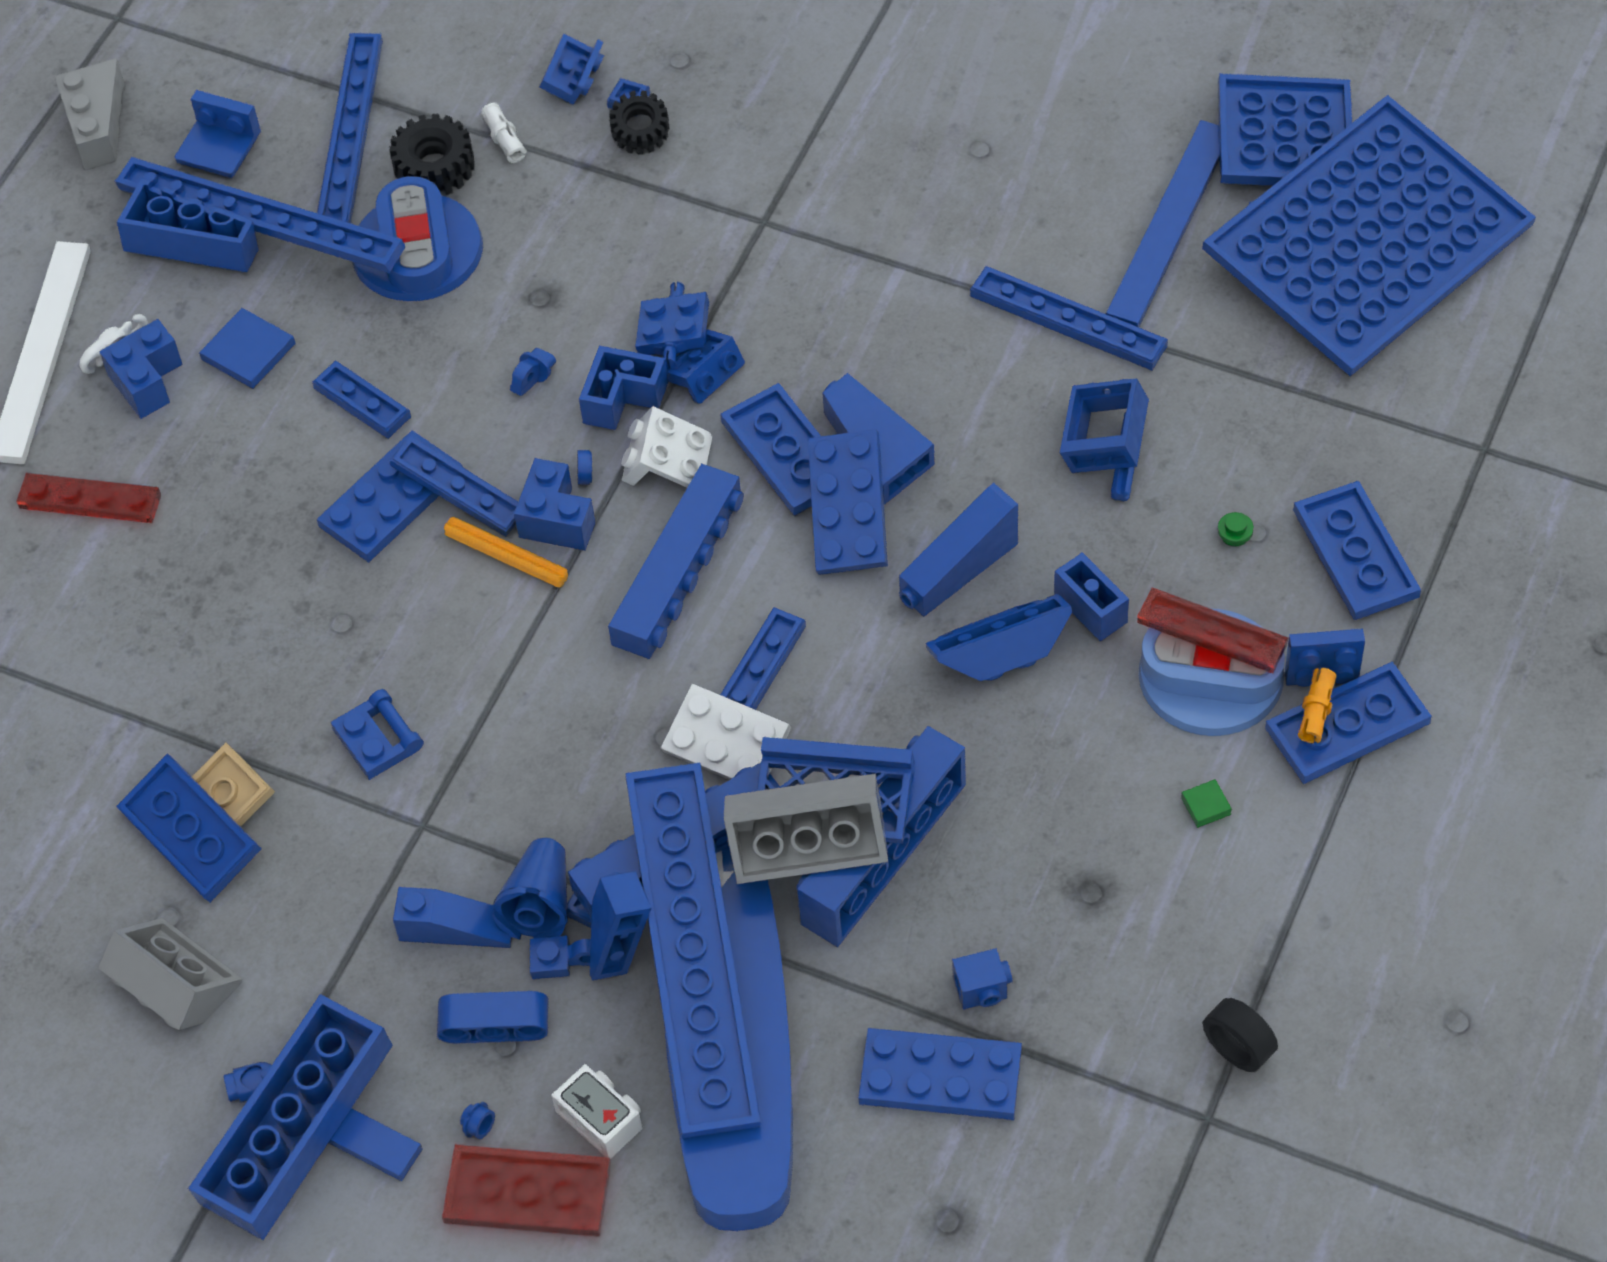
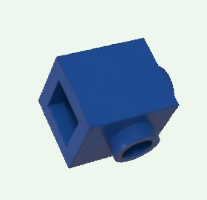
[952,948,1012,1010]

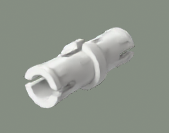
[480,103,527,163]

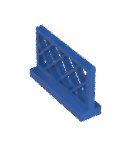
[757,737,915,843]

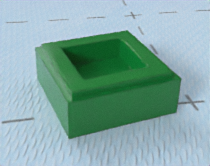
[1181,779,1232,828]

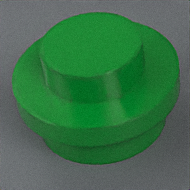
[1218,512,1254,546]

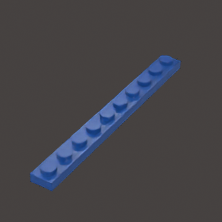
[115,157,406,273]

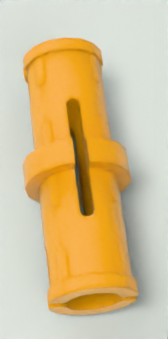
[1298,668,1337,743]

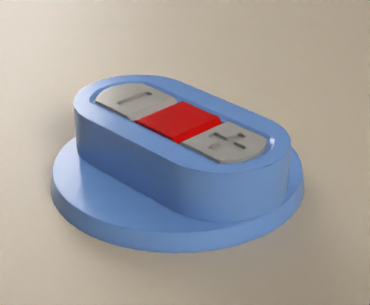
[1138,609,1285,736]

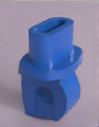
[510,348,556,396]

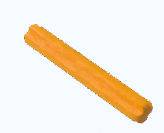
[444,517,568,588]

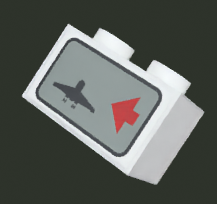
[551,1064,643,1160]

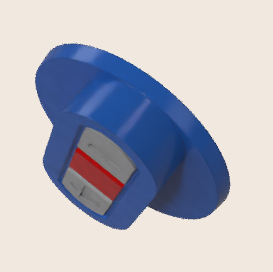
[352,176,483,301]

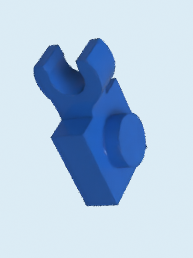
[530,936,591,979]

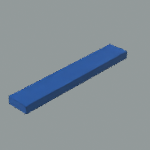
[970,266,1168,370]

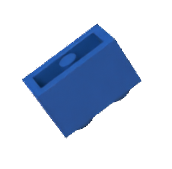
[1054,552,1129,641]

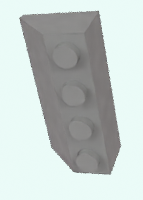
[724,774,888,884]

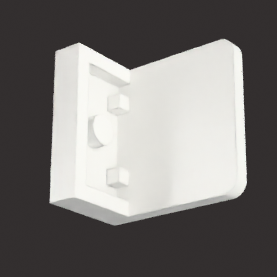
[621,406,712,488]

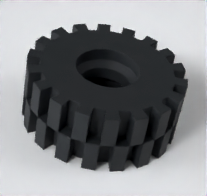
[389,114,475,195]

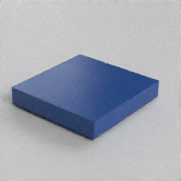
[199,308,296,389]

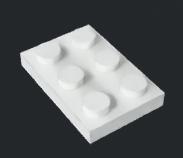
[661,684,791,780]

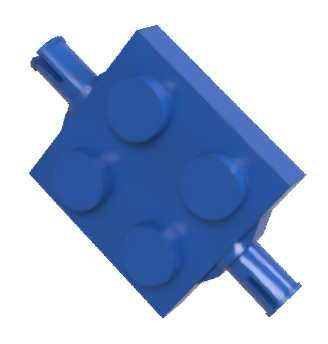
[635,282,709,370]

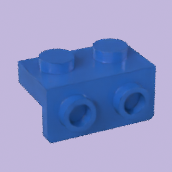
[539,33,604,105]

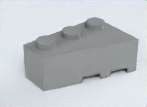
[55,58,125,170]

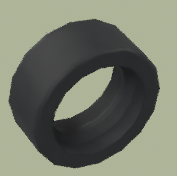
[1202,998,1278,1072]

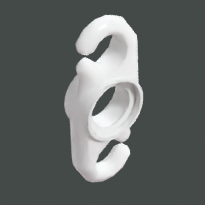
[79,314,148,374]

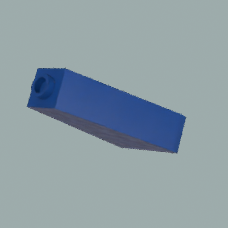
[822,373,935,505]
[899,483,1018,617]

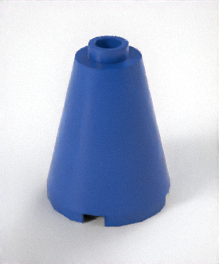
[493,838,568,940]

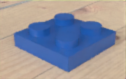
[1284,628,1365,687]

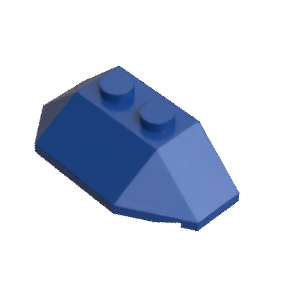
[925,594,1072,681]

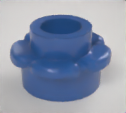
[460,1102,495,1139]

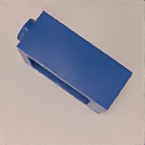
[1060,378,1149,473]

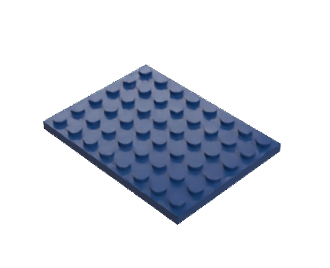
[1202,95,1536,376]

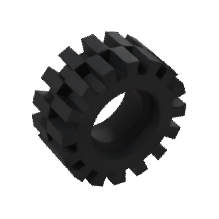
[609,90,669,155]

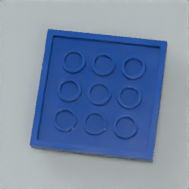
[1218,74,1352,186]

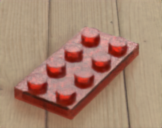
[442,1145,611,1237]

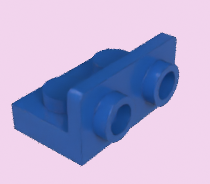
[667,329,745,404]

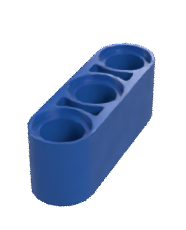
[437,991,549,1044]

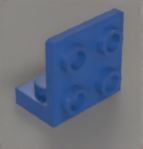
[175,90,261,178]

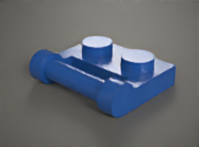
[330,689,424,780]

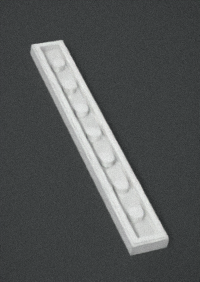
[0,241,91,465]

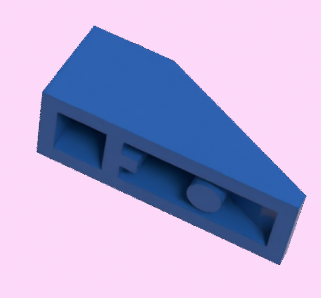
[590,871,651,981]
[393,887,512,948]

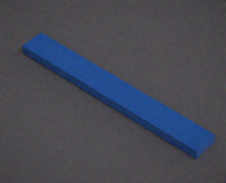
[317,33,383,223]
[1106,120,1220,327]

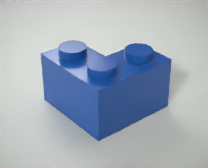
[99,319,183,419]
[579,345,668,430]
[514,458,596,551]

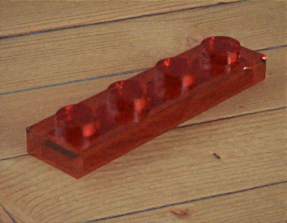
[17,473,161,523]
[1137,587,1288,674]

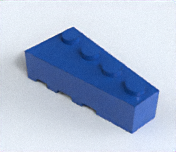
[117,178,259,272]

